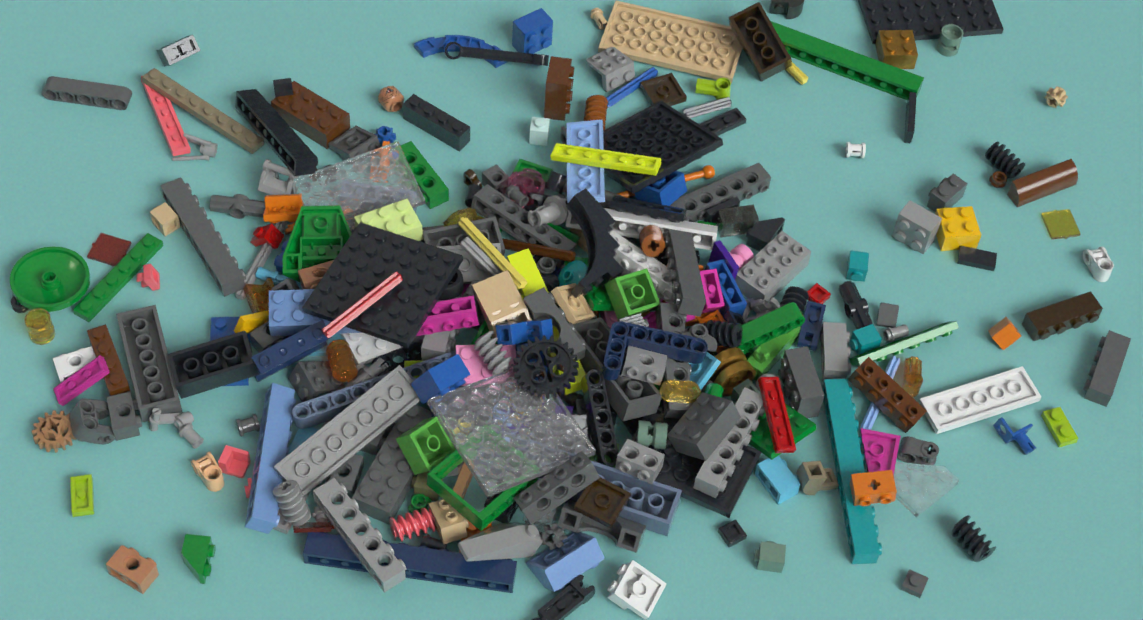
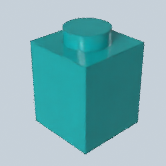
[846,250,869,282]
[849,324,882,355]

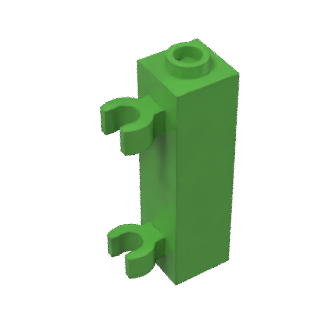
[747,326,801,381]

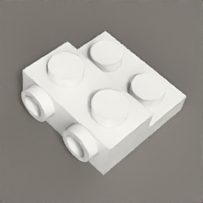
[607,560,666,620]

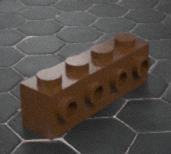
[848,357,927,433]

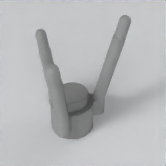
[172,133,218,161]

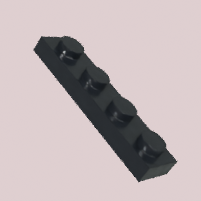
[610,195,687,223]

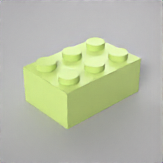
[354,199,423,241]

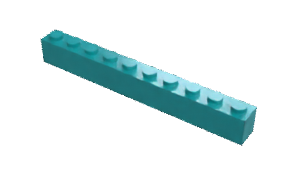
[822,379,882,564]

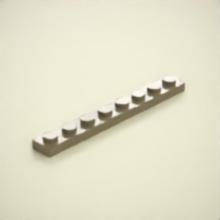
[142,68,264,154]

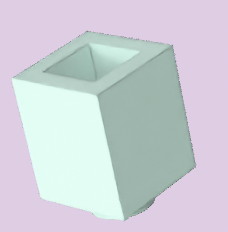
[529,117,550,146]

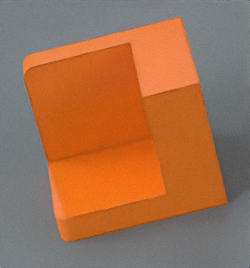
[988,317,1021,350]

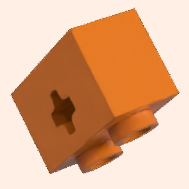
[850,470,897,506]

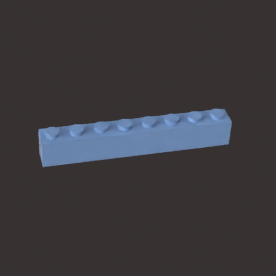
[245,383,296,534]

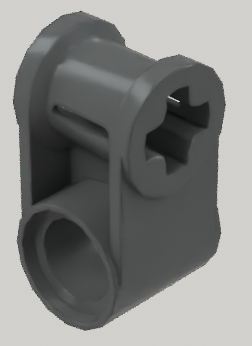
[898,436,939,467]

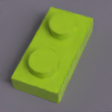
[1041,407,1079,447]
[70,474,94,517]

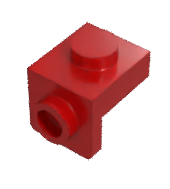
[250,223,284,249]

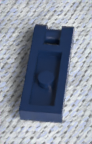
[797,301,826,351]

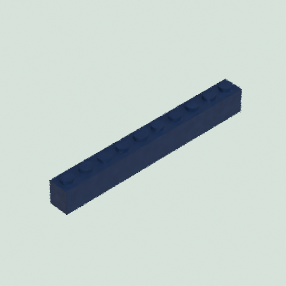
[303,531,517,593]

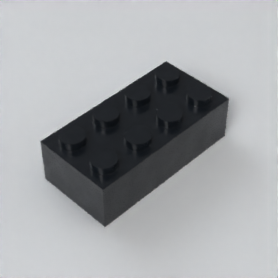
[167,331,259,399]

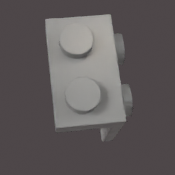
[587,47,635,92]

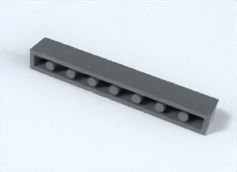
[160,177,246,297]

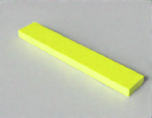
[550,143,662,176]

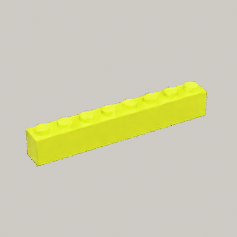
[507,248,586,395]

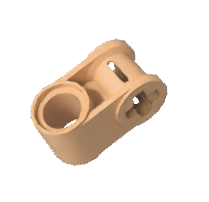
[190,451,225,492]

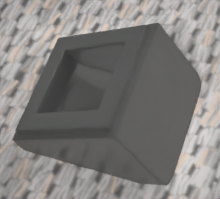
[877,302,899,328]

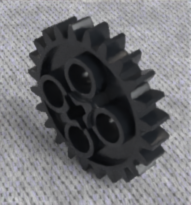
[513,335,579,399]

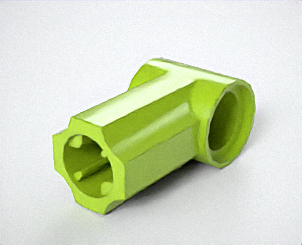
[695,78,731,100]

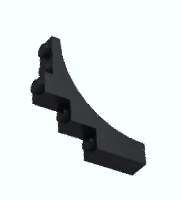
[566,188,624,298]

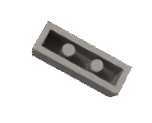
[820,322,851,381]

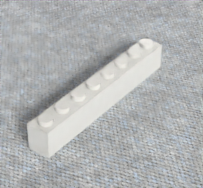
[566,208,718,250]

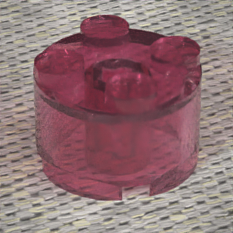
[508,168,545,209]

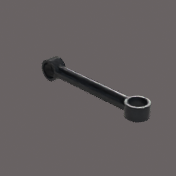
[445,42,549,66]

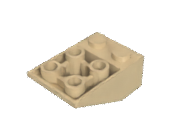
[471,270,531,338]

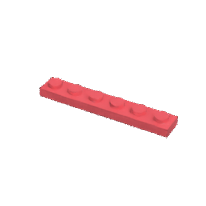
[141,76,191,156]

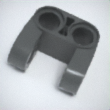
[69,398,115,445]

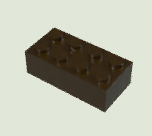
[728,2,792,82]

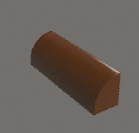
[1007,159,1078,207]

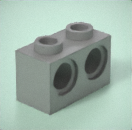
[615,439,665,484]

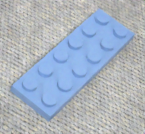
[567,120,605,203]

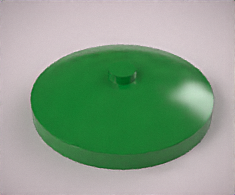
[10,247,90,312]

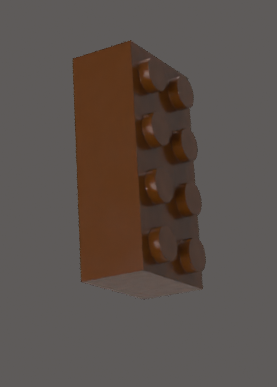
[271,81,350,149]

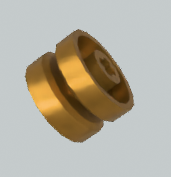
[710,347,756,397]

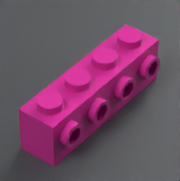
[416,295,479,336]

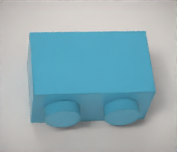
[755,455,801,505]

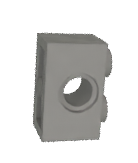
[621,345,667,385]

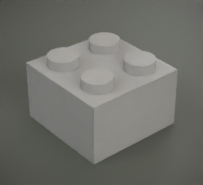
[892,200,942,254]

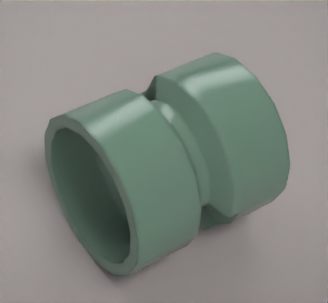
[937,24,964,57]
[636,420,668,450]

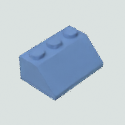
[526,531,605,592]

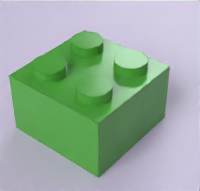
[604,268,660,319]
[396,416,456,475]

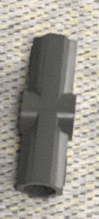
[210,194,265,219]

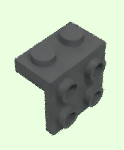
[288,361,345,402]

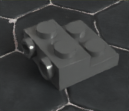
[328,126,381,166]

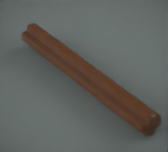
[502,238,576,262]

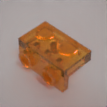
[243,278,275,314]

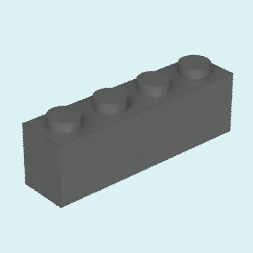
[1083,330,1131,407]

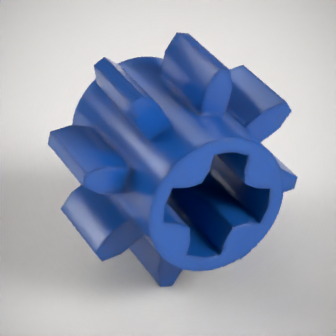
[375,126,396,147]

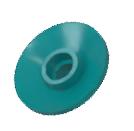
[558,260,587,286]

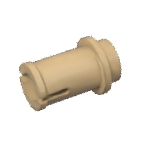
[590,8,608,30]

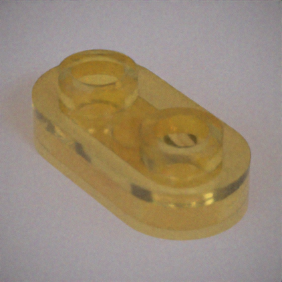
[660,380,701,403]

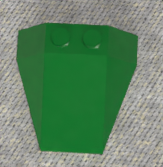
[283,205,352,282]

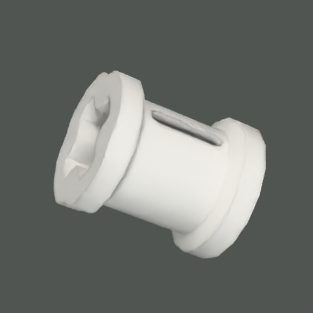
[845,142,866,158]

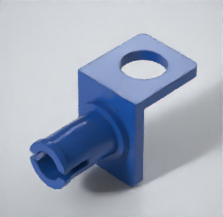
[993,417,1036,455]

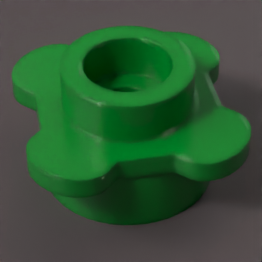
[408,494,431,514]

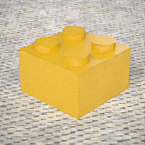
[935,206,981,251]

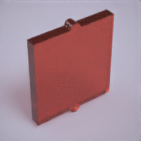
[87,233,132,266]
[293,522,334,533]

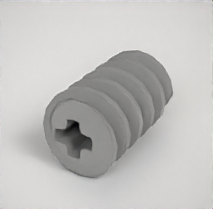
[474,331,514,377]
[273,480,311,526]

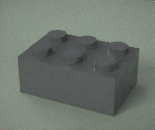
[778,346,824,418]
[667,392,741,461]

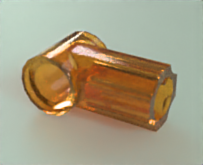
[902,356,923,397]

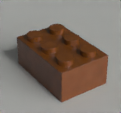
[544,56,575,121]

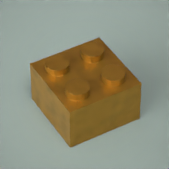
[875,30,918,69]

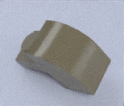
[796,461,839,495]

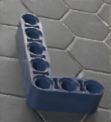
[602,321,708,380]

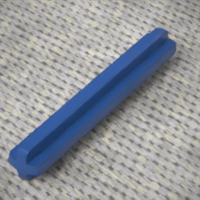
[606,67,658,108]

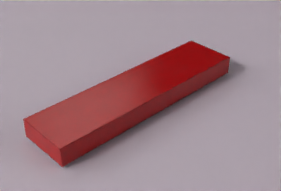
[758,377,796,453]

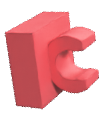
[137,263,160,291]

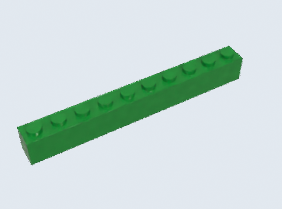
[771,21,924,100]

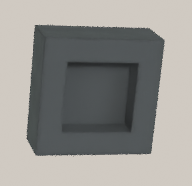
[900,569,929,598]

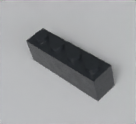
[402,94,470,152]

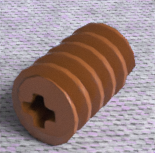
[584,95,608,131]
[639,225,665,257]

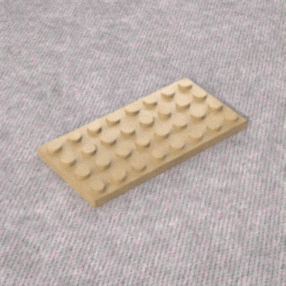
[598,0,742,83]

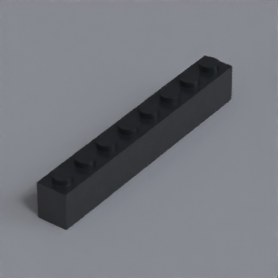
[235,89,318,176]

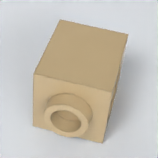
[150,202,180,236]

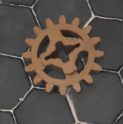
[32,410,76,453]

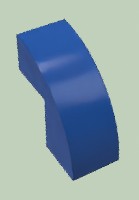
[496,319,553,345]

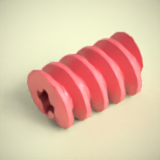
[389,507,436,542]

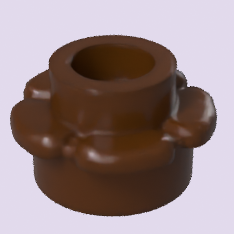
[989,171,1007,188]

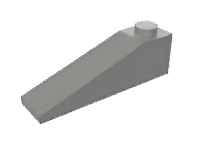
[457,522,543,561]

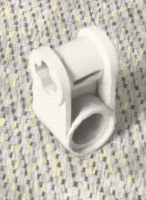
[1083,246,1114,282]

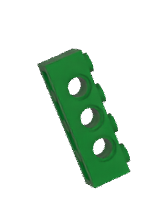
[391,141,449,209]

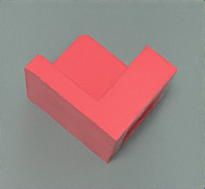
[218,445,251,478]

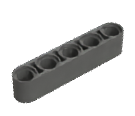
[42,76,132,110]

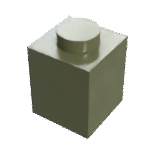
[411,471,443,501]

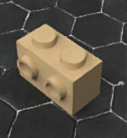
[429,499,469,544]

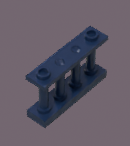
[251,320,332,382]

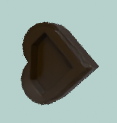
[463,169,483,188]

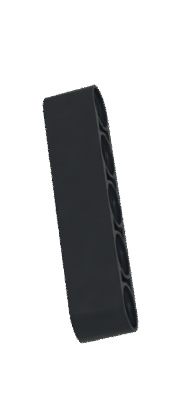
[581,369,619,467]

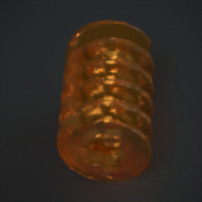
[326,339,358,382]

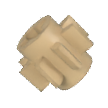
[1044,86,1068,108]

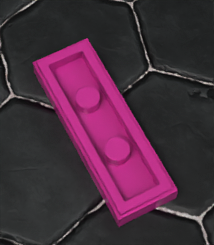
[53,355,110,406]

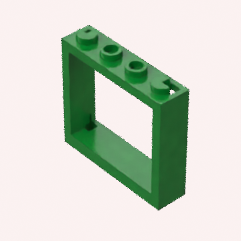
[427,425,540,531]

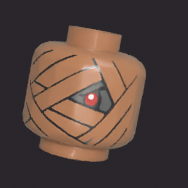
[378,86,404,112]

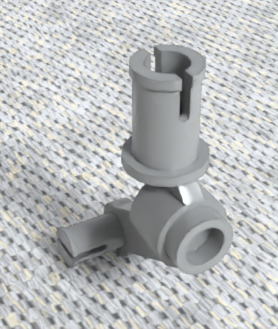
[149,408,204,449]

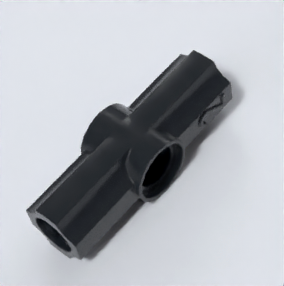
[838,281,874,330]

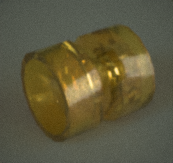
[24,308,56,345]

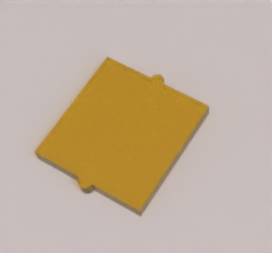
[1041,209,1081,240]

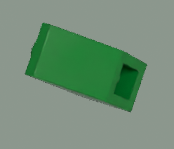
[181,534,216,584]

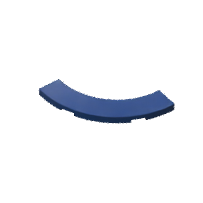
[414,35,507,68]

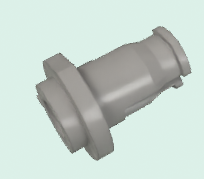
[528,195,568,226]

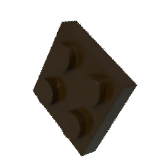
[640,73,687,106]
[574,477,631,529]

